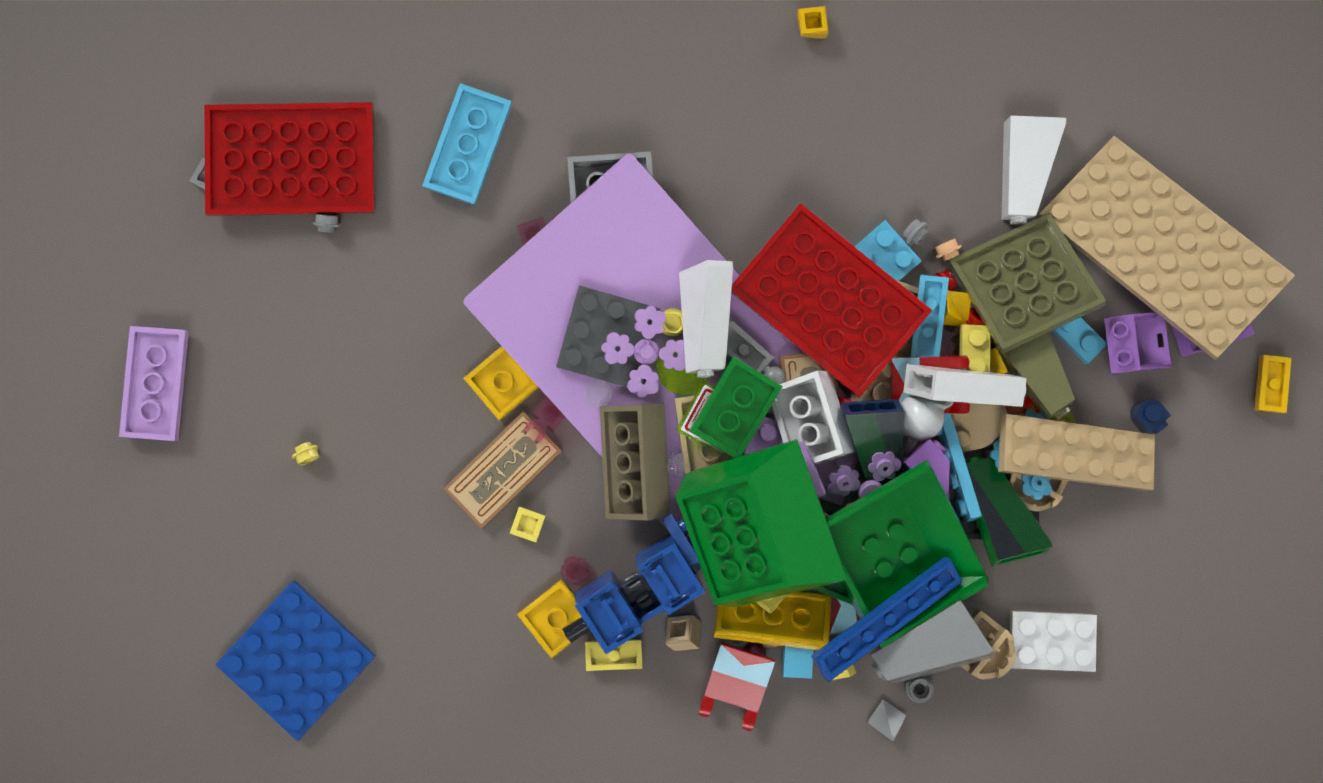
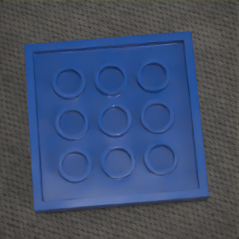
[215,580,376,741]

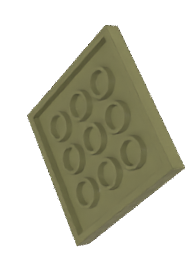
[949,213,1106,354]

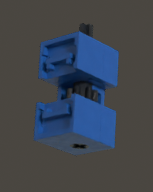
[562,533,705,654]

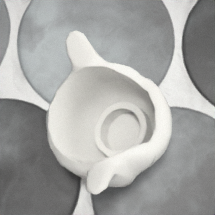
[900,395,953,443]

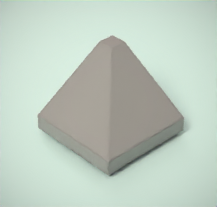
[867,699,906,741]

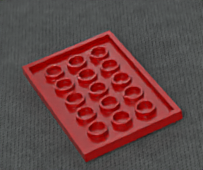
[204,102,375,216]
[731,203,932,398]

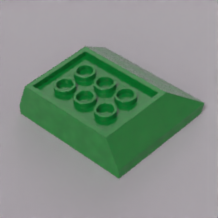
[675,439,847,607]
[825,459,989,648]

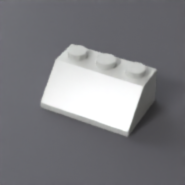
[772,370,855,464]

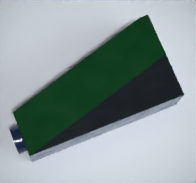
[841,399,904,485]

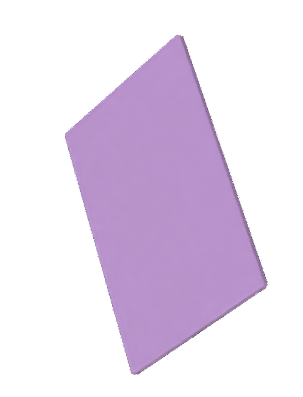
[463,154,849,544]

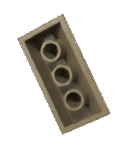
[600,403,670,521]

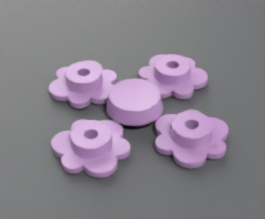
[601,306,685,398]
[829,451,901,506]

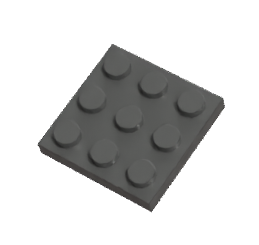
[556,285,661,387]

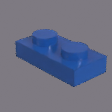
[662,514,701,573]

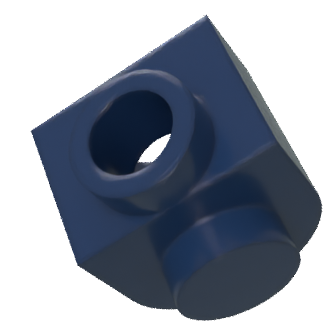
[1130,399,1171,434]

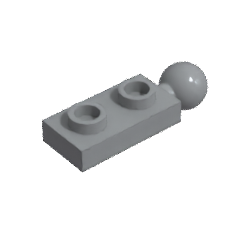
[726,320,786,384]

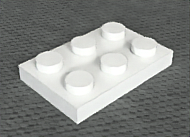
[1009,611,1097,672]

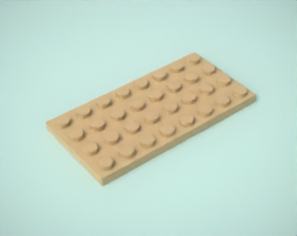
[1038,136,1295,360]

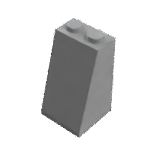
[871,600,996,684]

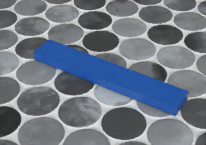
[811,557,962,682]

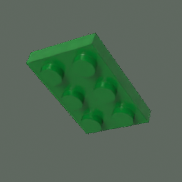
[689,357,783,458]

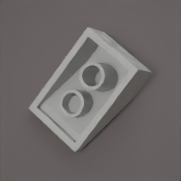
[567,152,653,203]

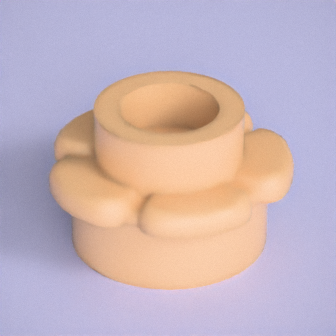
[935,238,962,261]

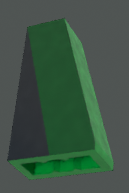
[965,456,1053,567]

